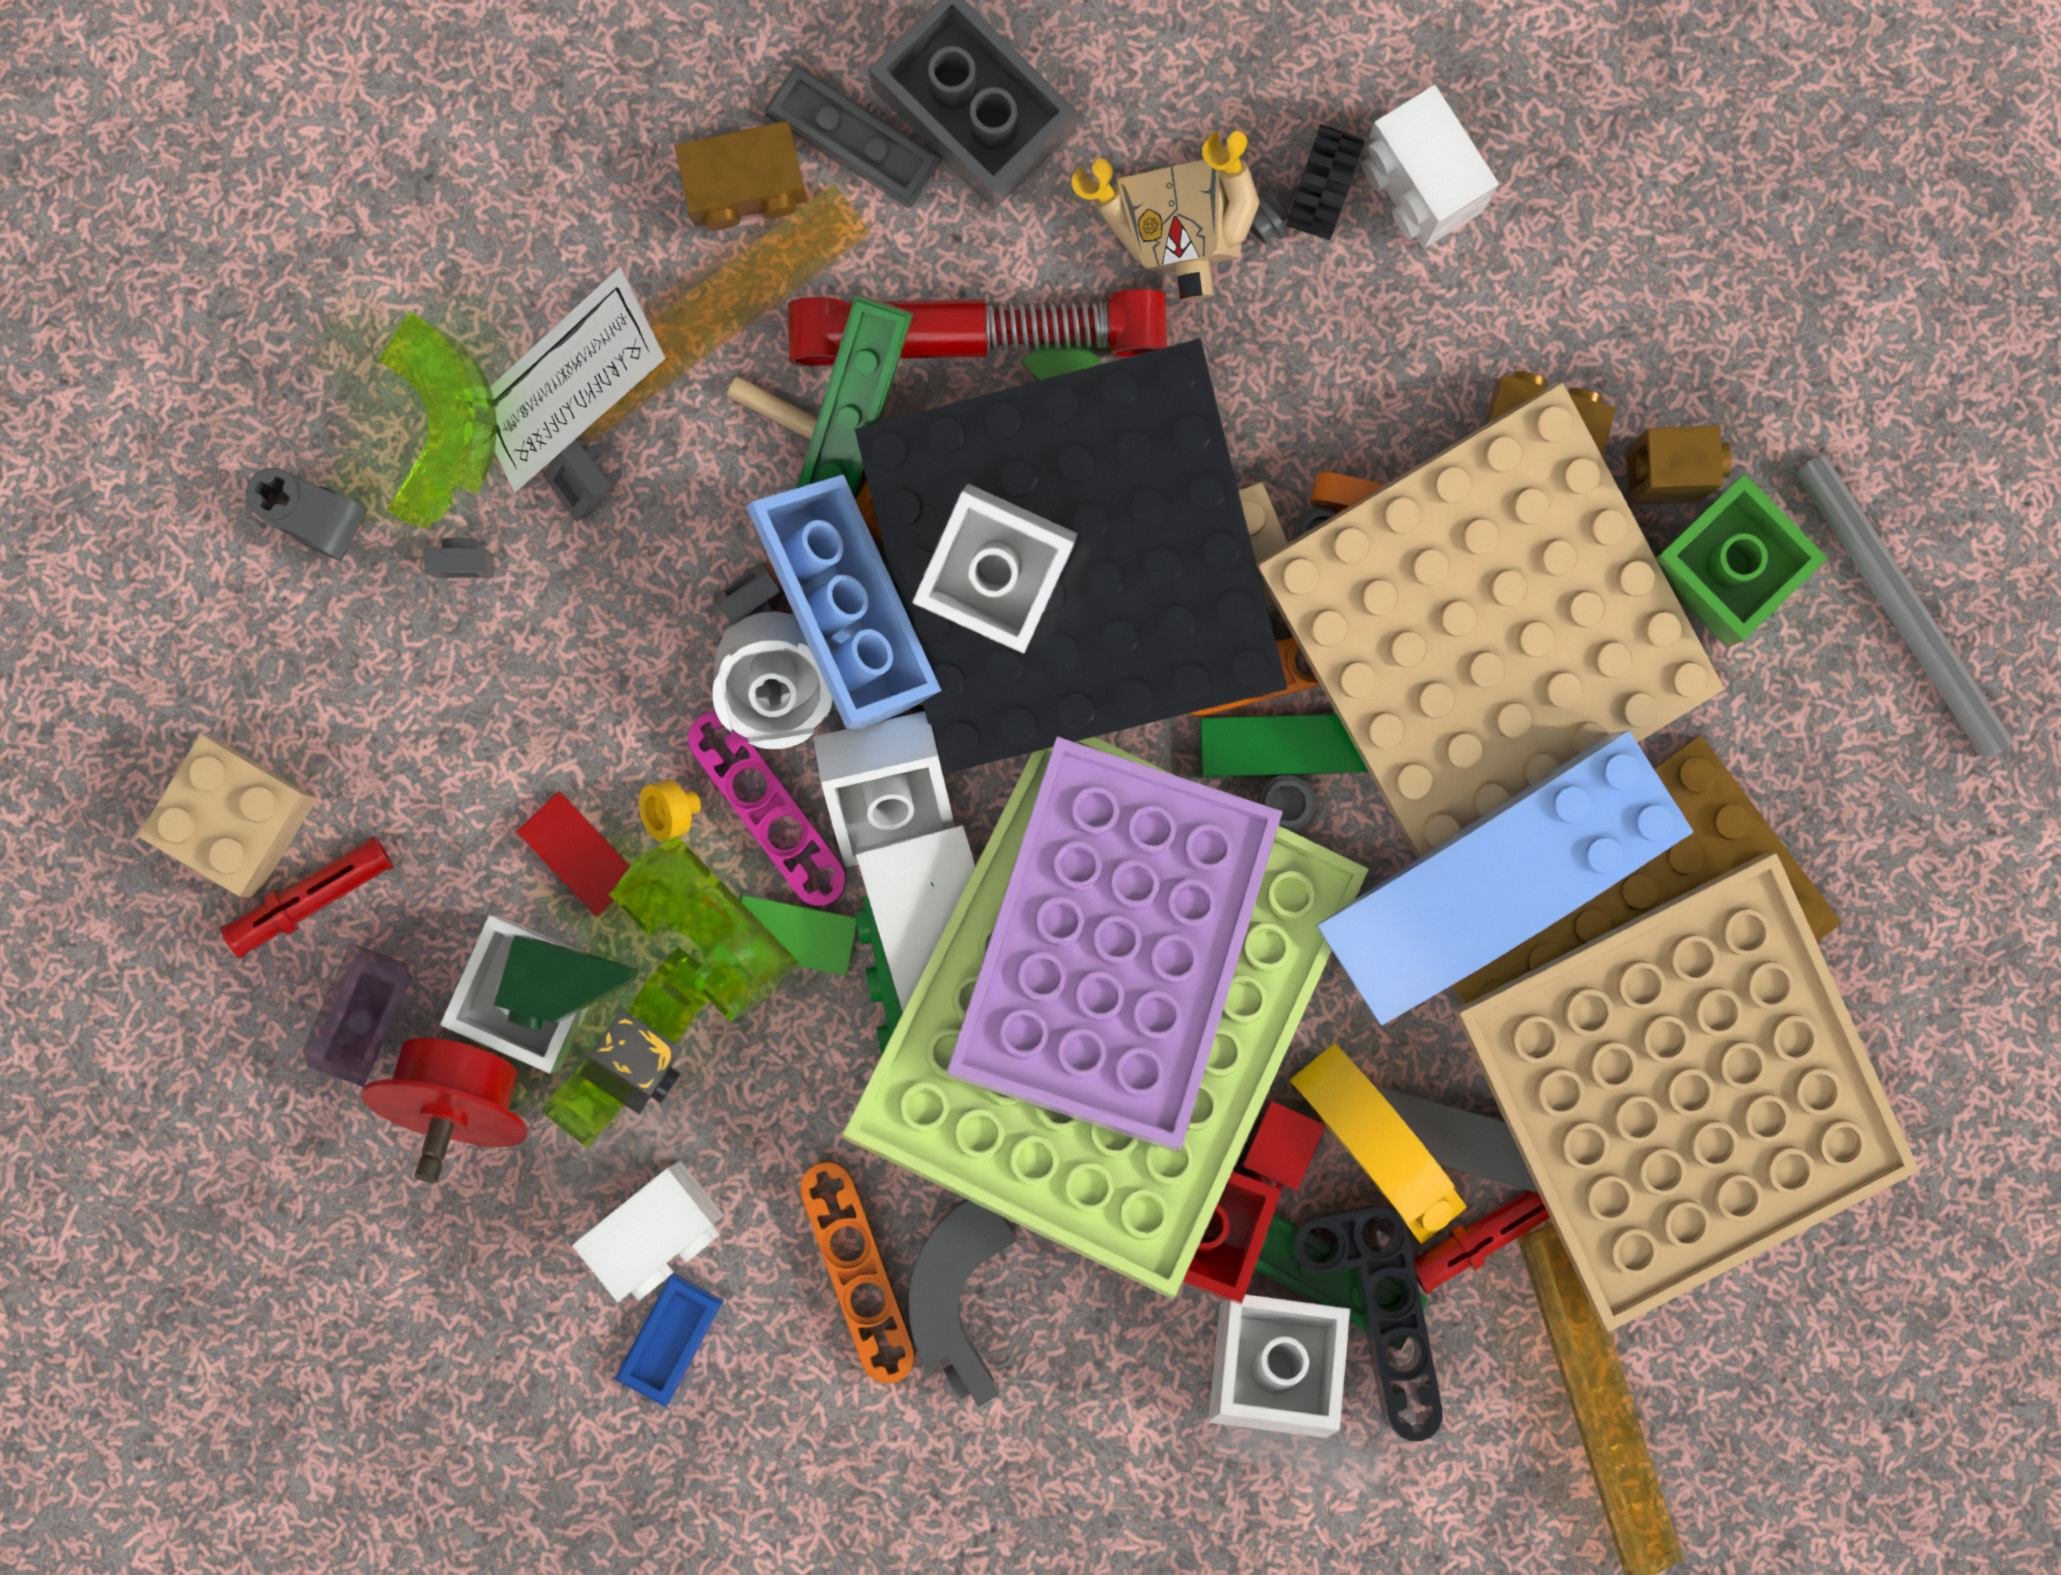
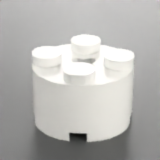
[713,612,833,749]

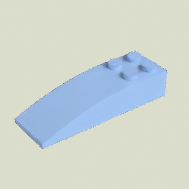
[1316,730,1693,1026]

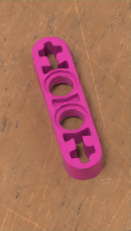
[688,712,847,906]

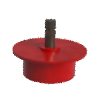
[361,1038,528,1183]

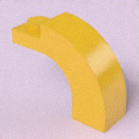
[1289,1043,1467,1245]

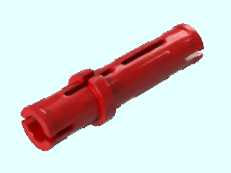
[220,836,394,959]
[1413,1190,1550,1295]

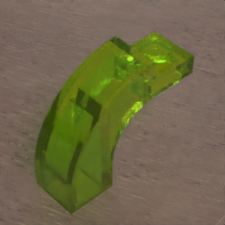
[378,311,497,530]
[541,947,725,1149]

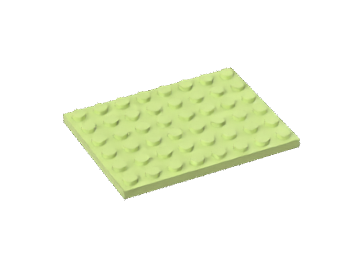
[842,737,1369,1299]

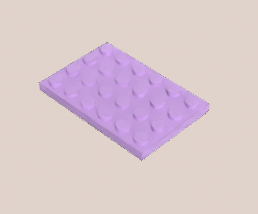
[946,737,1283,1152]

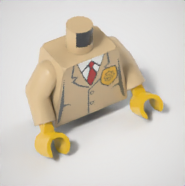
[1071,130,1259,302]

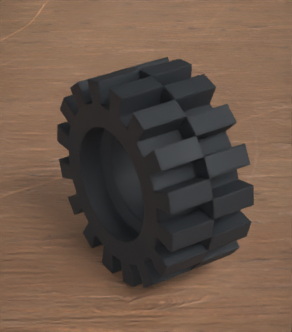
[1286,124,1365,241]

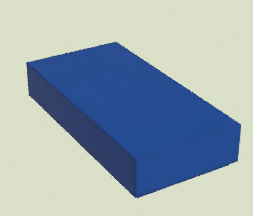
[614,1273,724,1407]

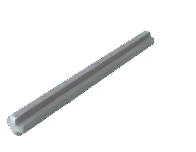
[1796,454,2012,758]

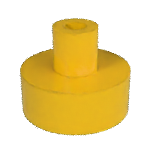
[639,779,701,842]

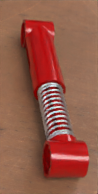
[788,289,1167,366]

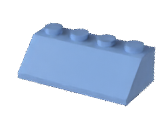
[746,474,941,730]

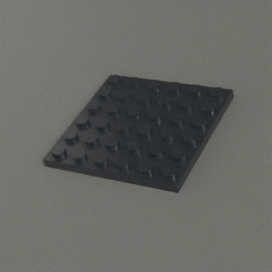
[855,338,1288,774]

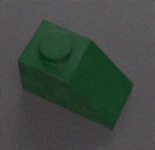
[493,935,639,1030]

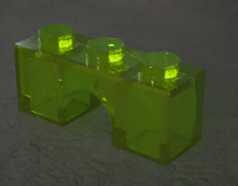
[609,837,798,1022]

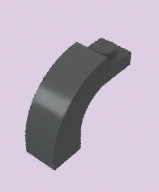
[908,1198,1017,1407]

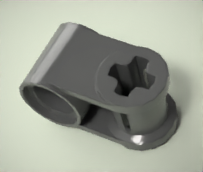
[245,468,368,562]

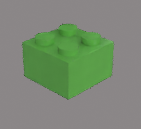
[1655,473,1828,648]

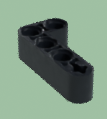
[1289,1205,1443,1442]

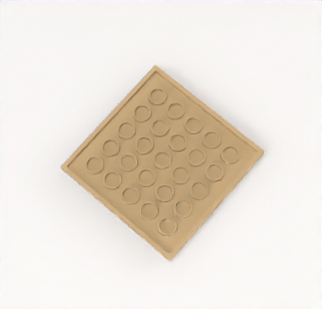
[1256,383,1725,859]
[1453,851,1920,1332]

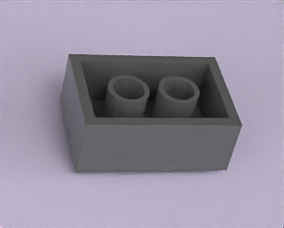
[868,0,1077,210]

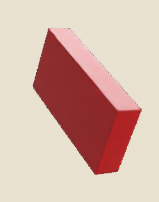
[516,791,642,917]

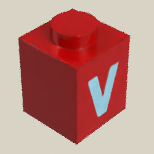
[1239,1098,1326,1191]

